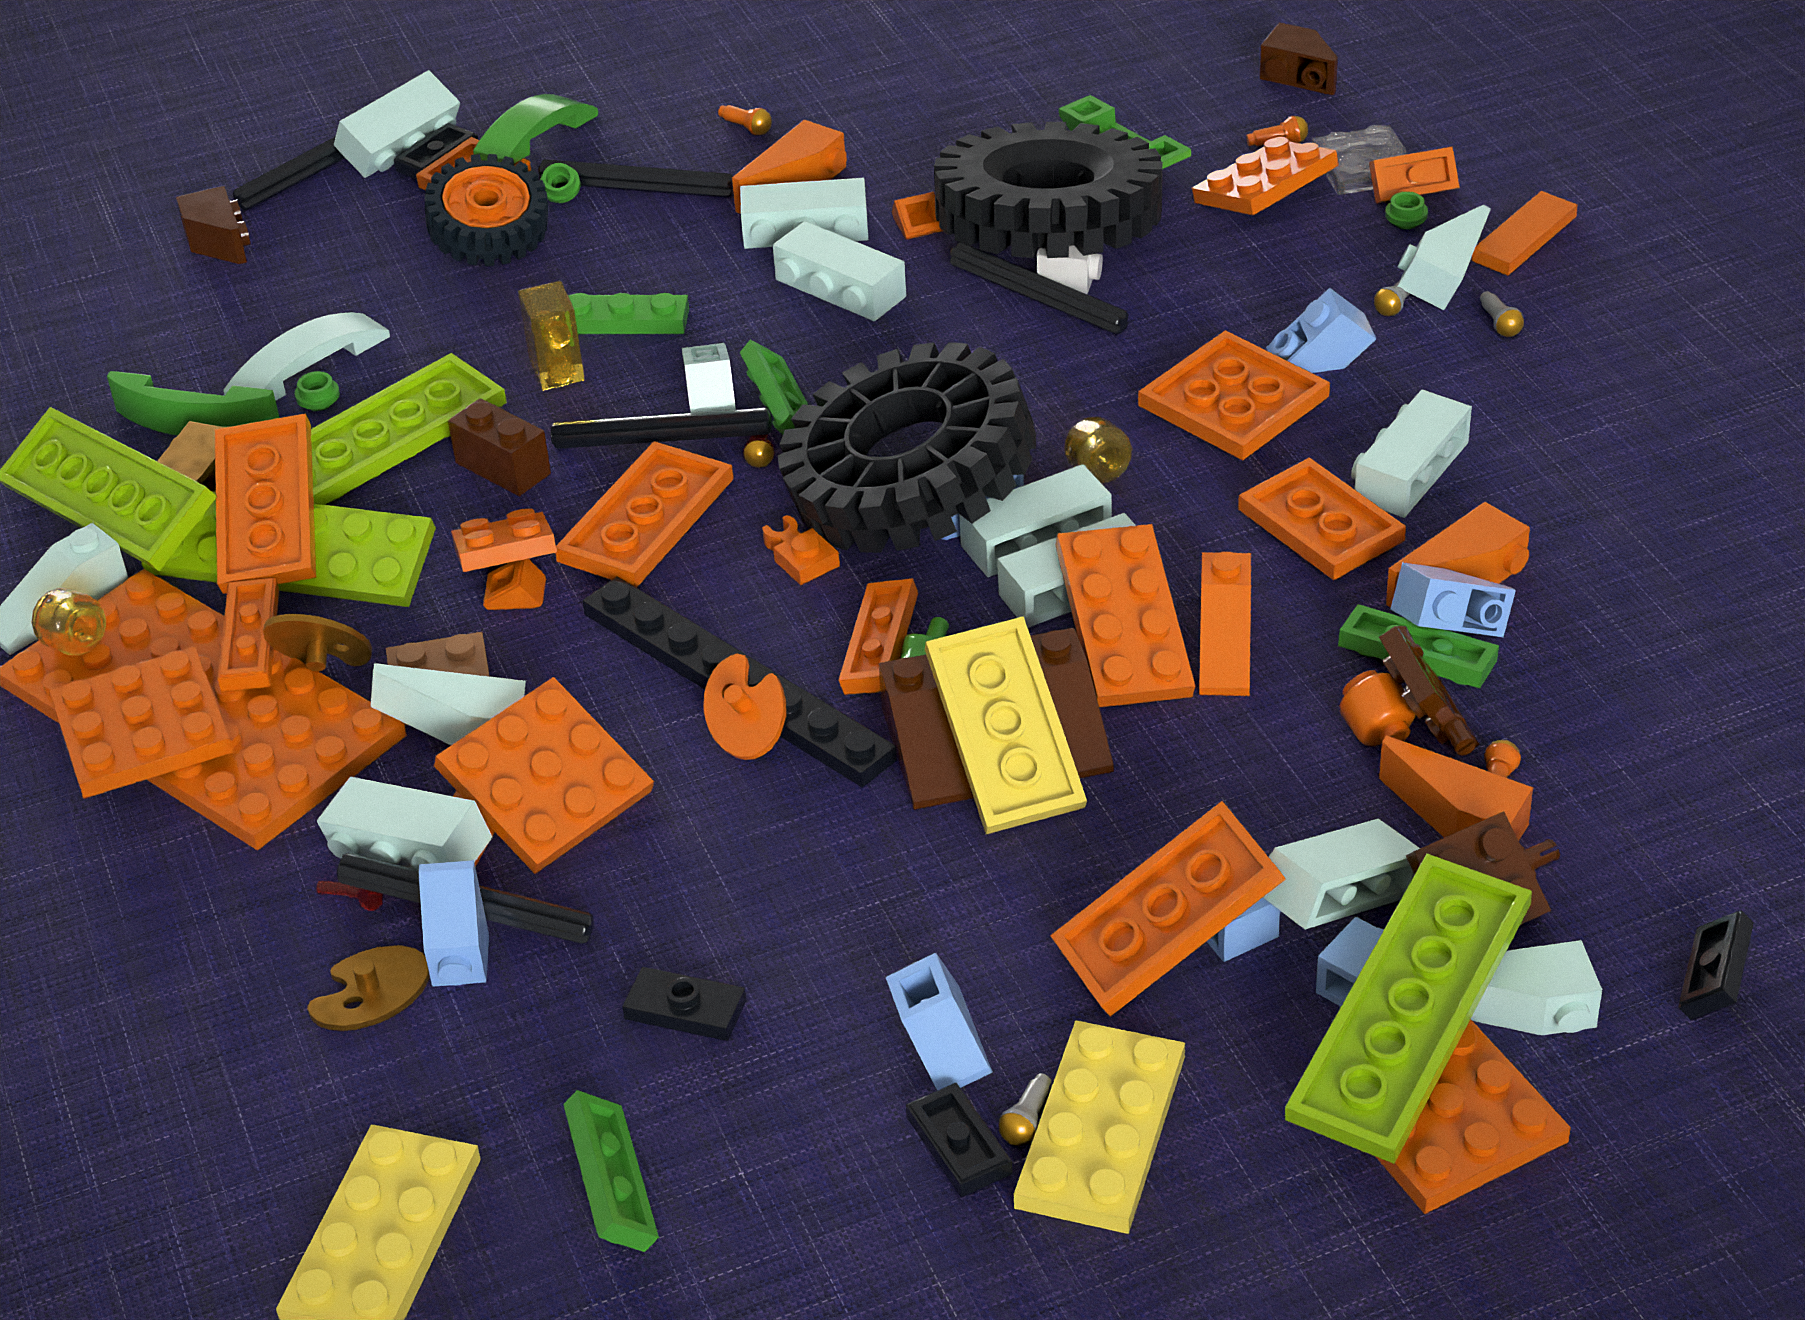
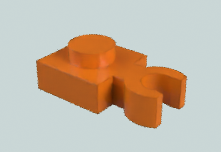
[762,515,840,585]

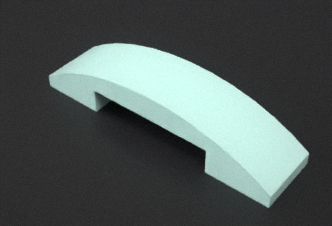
[223,312,390,400]

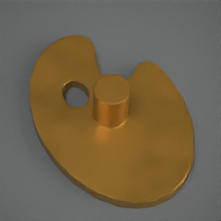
[263,614,372,671]
[307,945,430,1031]

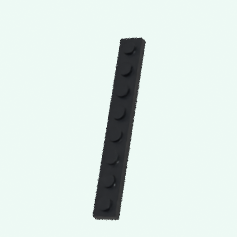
[582,577,897,788]

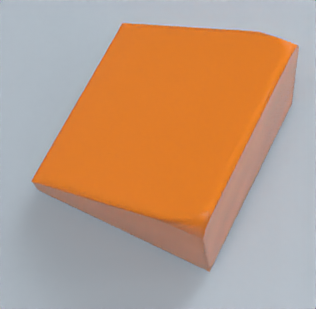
[892,192,943,240]
[483,558,546,610]

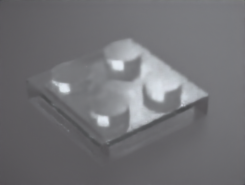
[1312,125,1408,195]

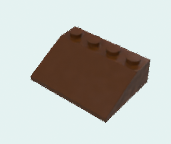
[878,628,1114,810]

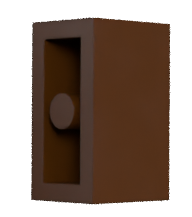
[448,398,551,496]

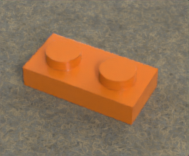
[1369,146,1460,203]

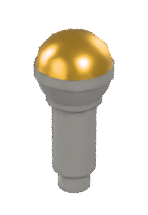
[1374,281,1410,316]
[1480,291,1524,337]
[999,1073,1051,1146]

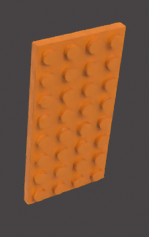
[0,569,407,851]

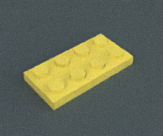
[925,616,1087,834]
[1014,1020,1185,1234]
[276,1124,481,1320]

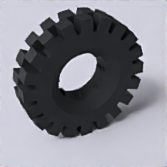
[934,122,1163,258]
[778,342,1036,553]

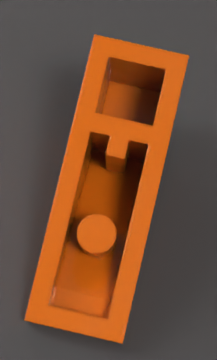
[732,120,847,214]
[1386,502,1530,608]
[1199,552,1251,696]
[1379,735,1533,841]

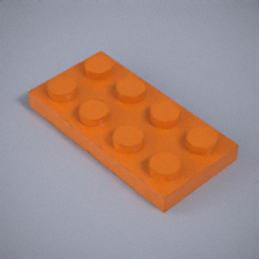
[215,413,316,594]
[555,441,733,588]
[1055,524,1196,707]
[1050,801,1286,1017]

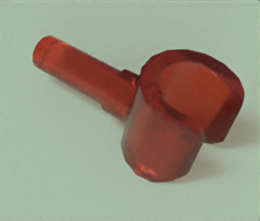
[317,881,383,911]

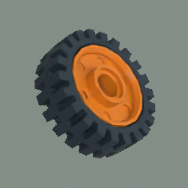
[425,154,548,266]

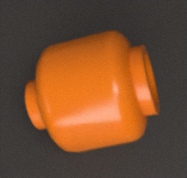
[1340,670,1416,746]

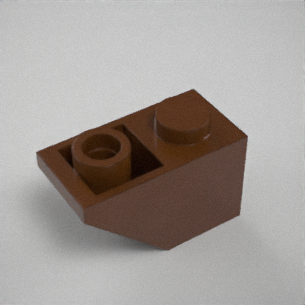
[1260,22,1338,95]
[176,186,251,264]

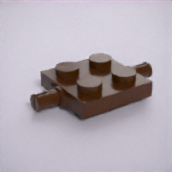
[1379,626,1480,756]
[1393,811,1560,925]

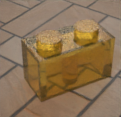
[518,281,585,391]

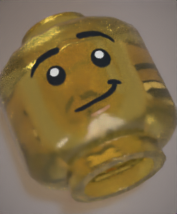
[1064,416,1132,483]
[31,588,107,655]

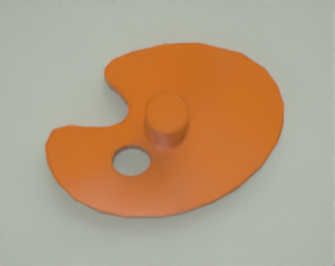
[704,654,786,760]

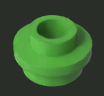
[540,163,581,203]
[1385,192,1428,229]
[295,371,340,411]

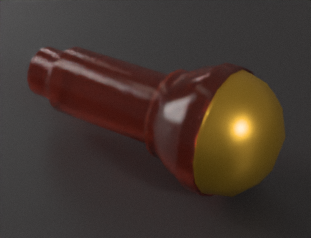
[743,434,775,468]

